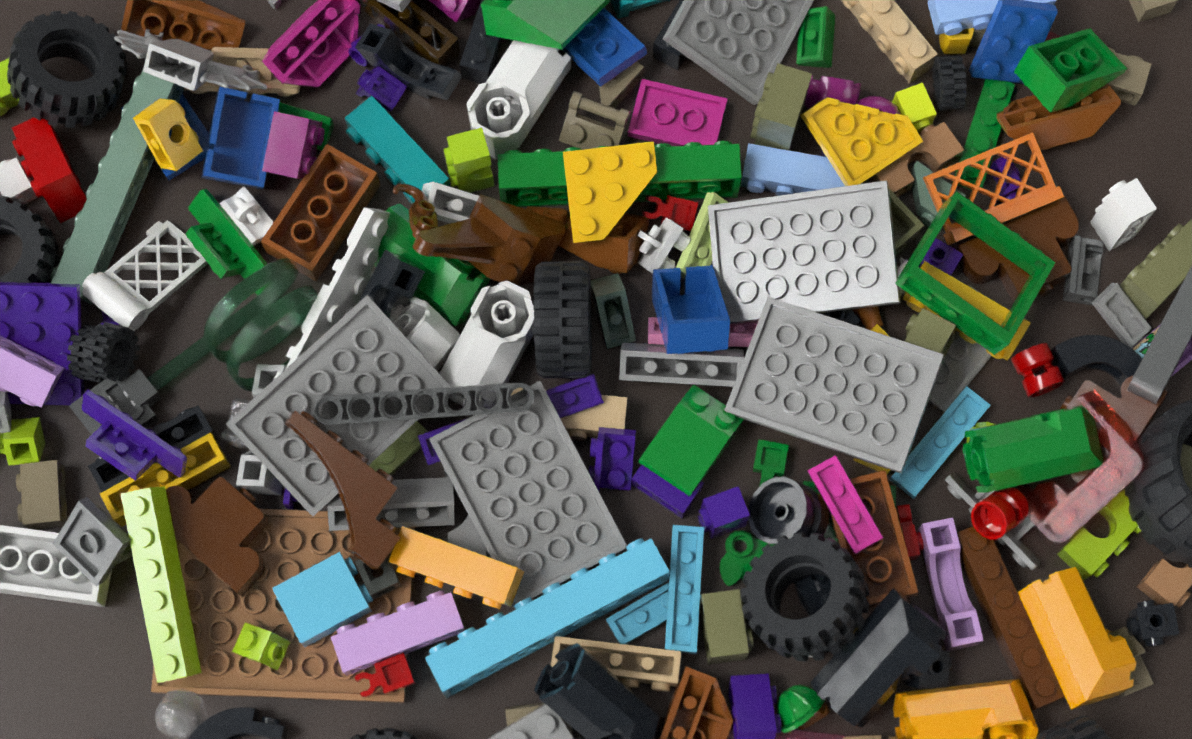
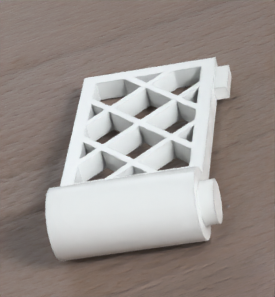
[82,220,208,331]

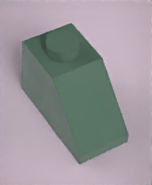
[911,161,966,232]
[591,273,636,349]

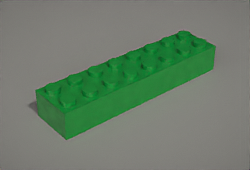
[498,141,742,207]

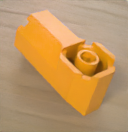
[1018,567,1136,710]
[893,679,1039,739]

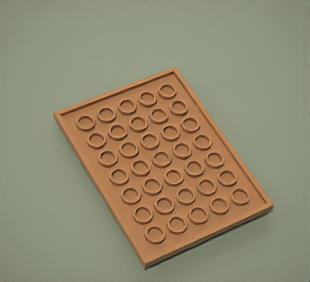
[151,509,416,703]

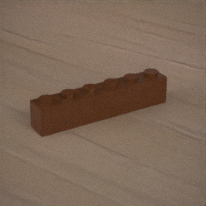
[957,526,1065,711]

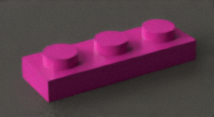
[808,455,883,554]

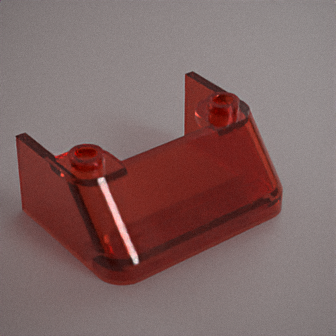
[1013,390,1145,543]

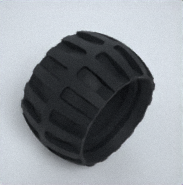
[1125,399,1192,568]

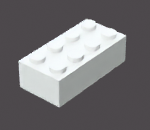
[0,525,112,607]

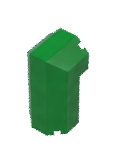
[374,203,490,327]
[963,404,1104,493]

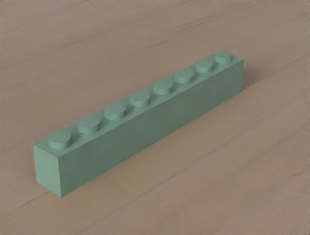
[51,71,185,305]

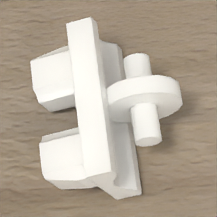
[220,186,273,246]
[638,217,691,273]

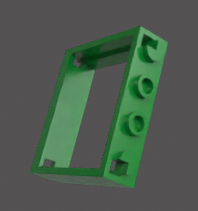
[895,191,1056,355]

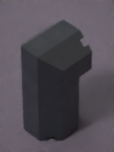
[810,588,947,728]
[534,643,664,739]

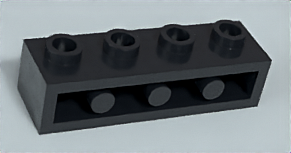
[88,405,219,492]

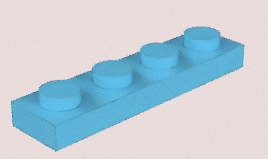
[889,386,990,499]
[665,525,704,654]

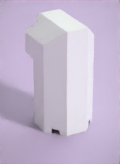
[467,40,571,159]
[440,280,534,408]
[391,297,460,372]

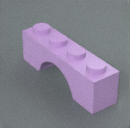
[917,518,984,651]

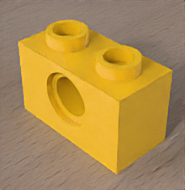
[133,98,203,171]

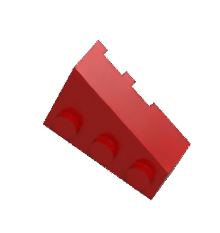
[12,117,87,224]

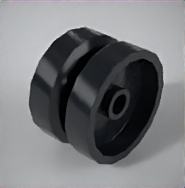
[748,477,829,545]

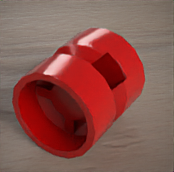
[1011,343,1065,398]
[971,487,1029,540]

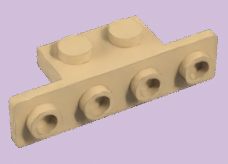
[184,47,301,97]

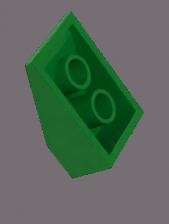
[1014,28,1127,113]
[638,384,744,496]

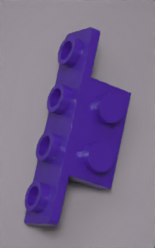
[82,390,187,481]

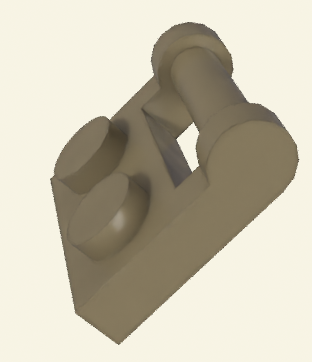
[559,91,630,150]

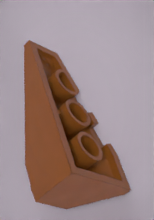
[121,0,246,49]
[526,206,649,274]

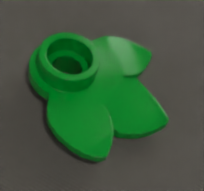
[720,530,773,587]

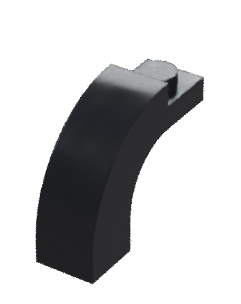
[355,23,462,101]
[1051,335,1142,386]
[188,707,288,739]

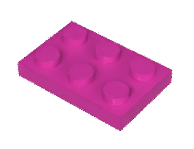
[628,79,728,146]

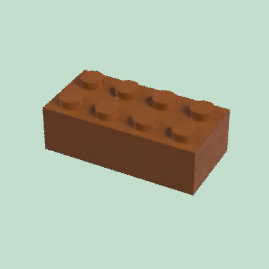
[261,144,381,282]
[829,470,918,608]

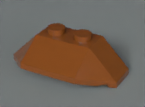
[997,84,1121,150]
[658,667,733,739]

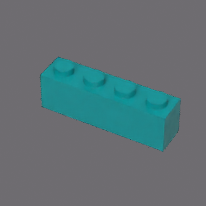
[345,96,451,204]

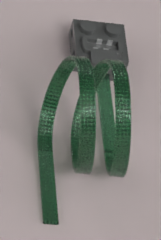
[69,258,318,435]

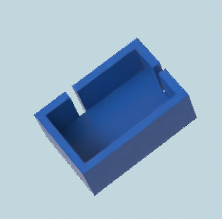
[202,87,280,190]
[652,265,730,354]

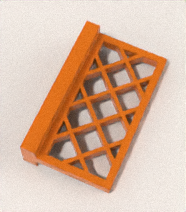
[923,132,1064,245]

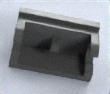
[1063,235,1104,306]

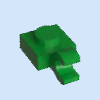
[753,439,789,487]

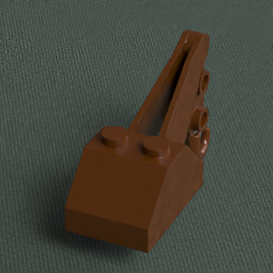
[393,184,565,286]

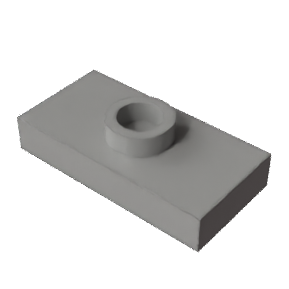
[1092,283,1152,348]

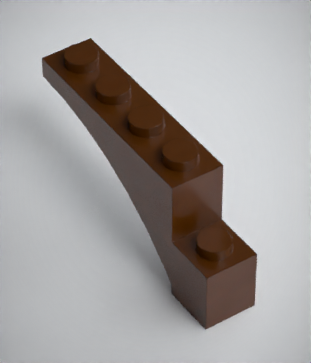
[284,411,400,569]

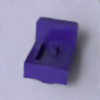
[990,157,1021,206]

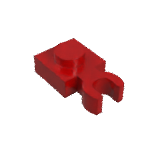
[642,195,698,231]
[896,504,923,561]
[354,653,415,698]

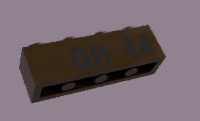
[356,0,460,67]

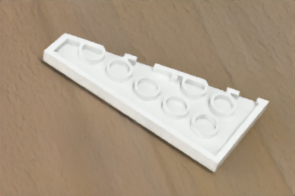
[274,207,390,379]

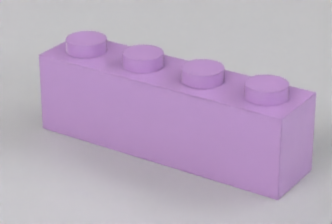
[0,336,64,407]
[331,590,465,676]

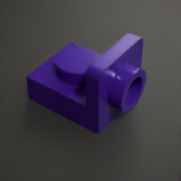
[356,66,407,112]

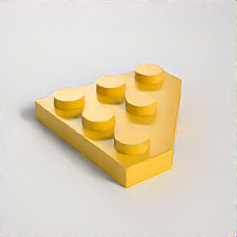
[800,97,923,186]
[563,141,657,244]

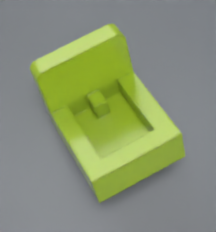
[232,623,290,670]

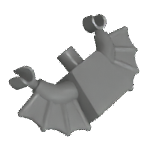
[114,29,267,91]

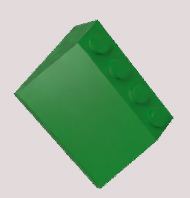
[481,0,611,50]

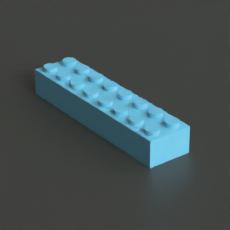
[425,538,670,698]

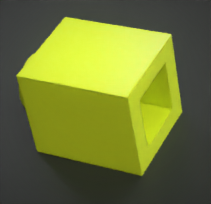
[892,83,937,133]

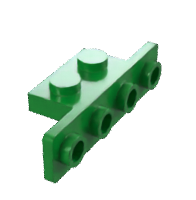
[185,189,276,295]

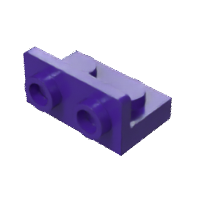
[589,427,636,491]

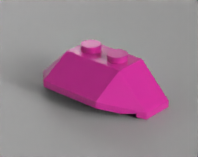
[262,0,360,88]

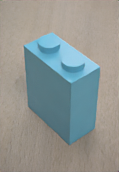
[272,552,373,648]

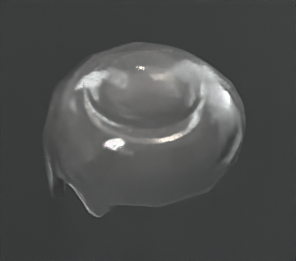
[155,688,206,739]

